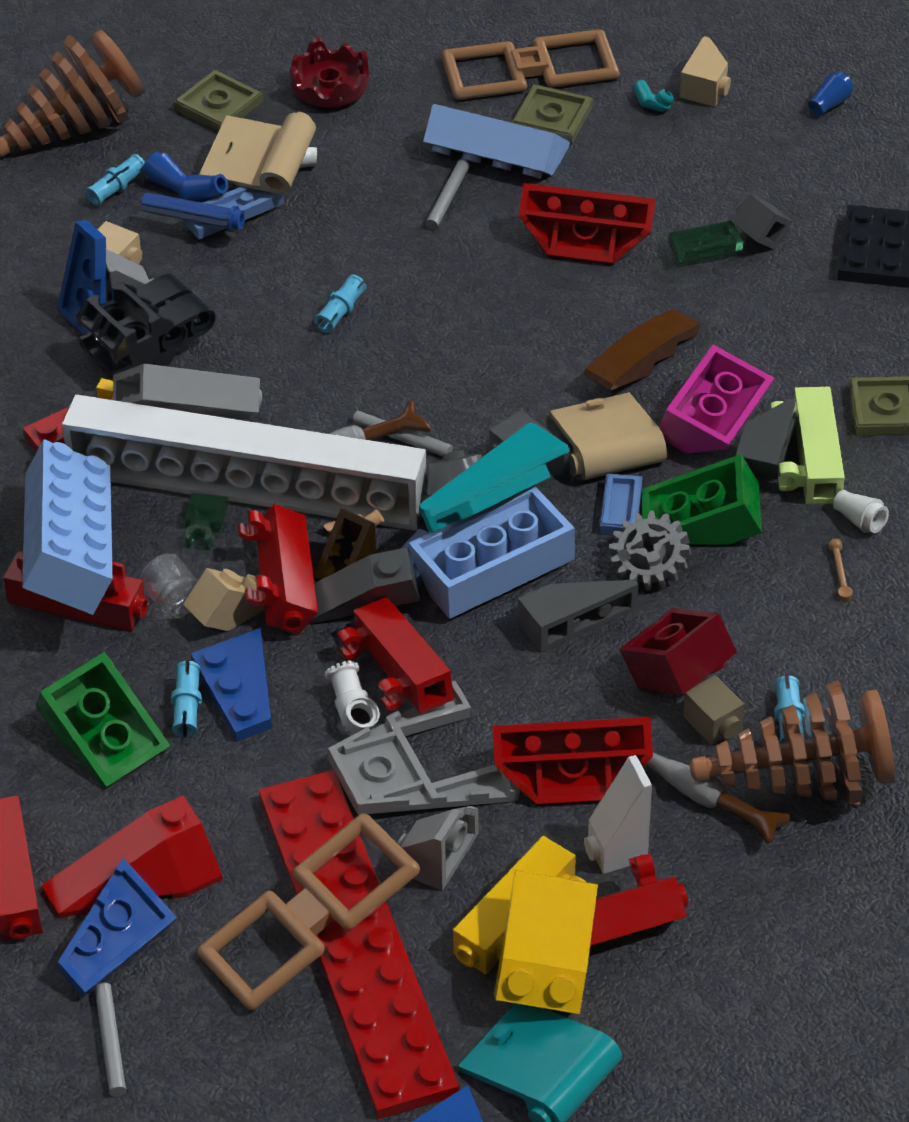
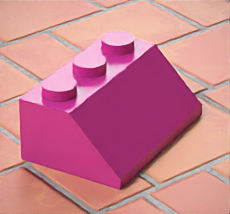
[659,345,774,454]

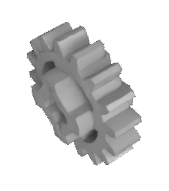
[609,511,691,591]

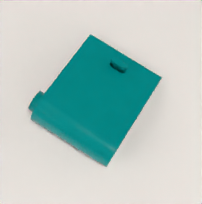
[458,1003,622,1122]

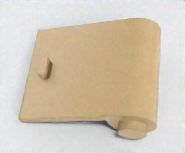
[199,112,316,194]
[550,392,667,481]

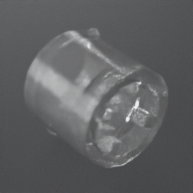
[139,553,198,619]

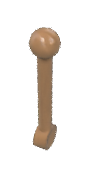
[828,538,853,602]

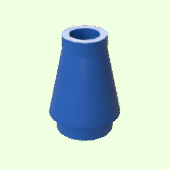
[808,71,854,116]
[143,152,187,195]
[179,174,228,203]

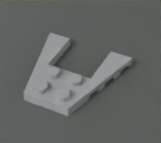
[327,681,520,815]

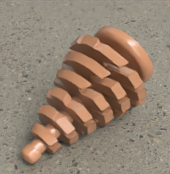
[0,29,145,158]
[689,679,895,805]

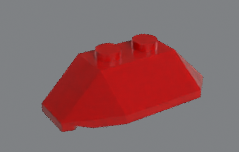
[518,183,656,265]
[492,717,653,805]

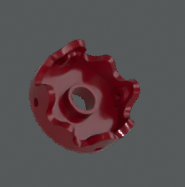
[290,38,369,108]

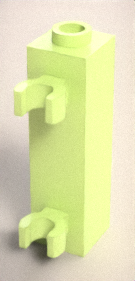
[771,387,845,504]

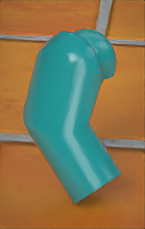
[632,80,674,112]

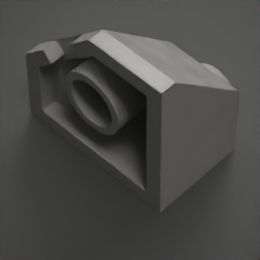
[398,806,479,891]

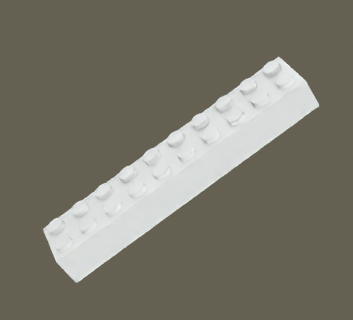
[62,394,427,531]

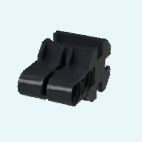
[76,274,216,377]

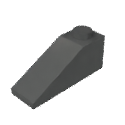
[310,547,420,624]
[518,580,638,652]

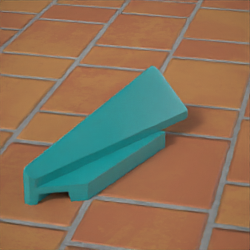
[419,423,570,533]

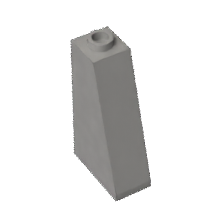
[113,364,262,418]

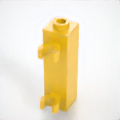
[453,836,586,975]

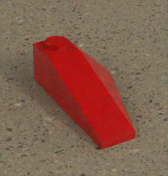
[41,796,223,918]

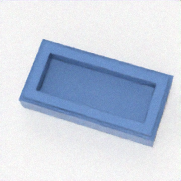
[600,474,643,535]

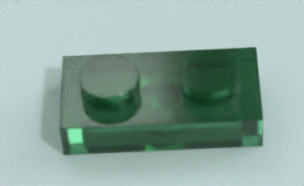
[668,221,743,264]

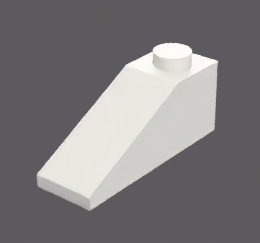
[584,755,652,874]

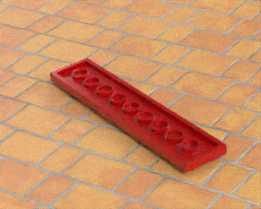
[259,770,459,1119]

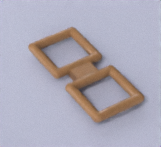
[441,29,620,100]
[197,813,420,1010]

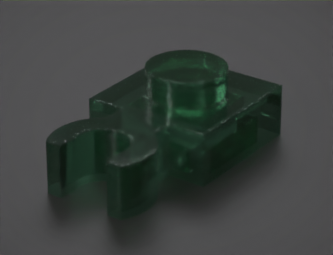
[184,493,229,550]

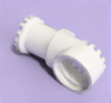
[325,661,380,735]

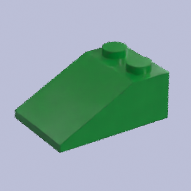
[642,454,762,545]
[35,652,170,789]

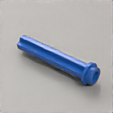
[141,192,245,232]

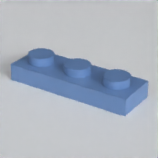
[182,187,284,240]

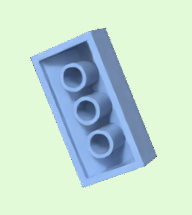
[423,104,570,179]
[408,485,575,619]

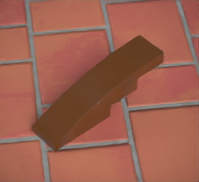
[584,308,700,390]

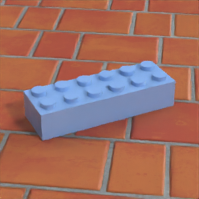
[22,439,113,615]

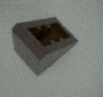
[313,508,376,580]

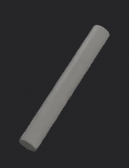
[425,159,470,230]
[353,411,453,457]
[94,983,126,1097]

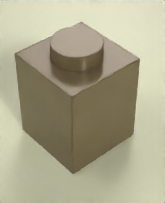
[683,675,745,746]

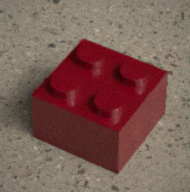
[619,608,737,695]

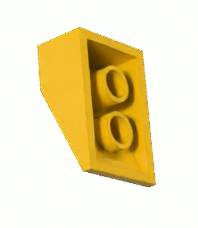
[494,870,598,1014]

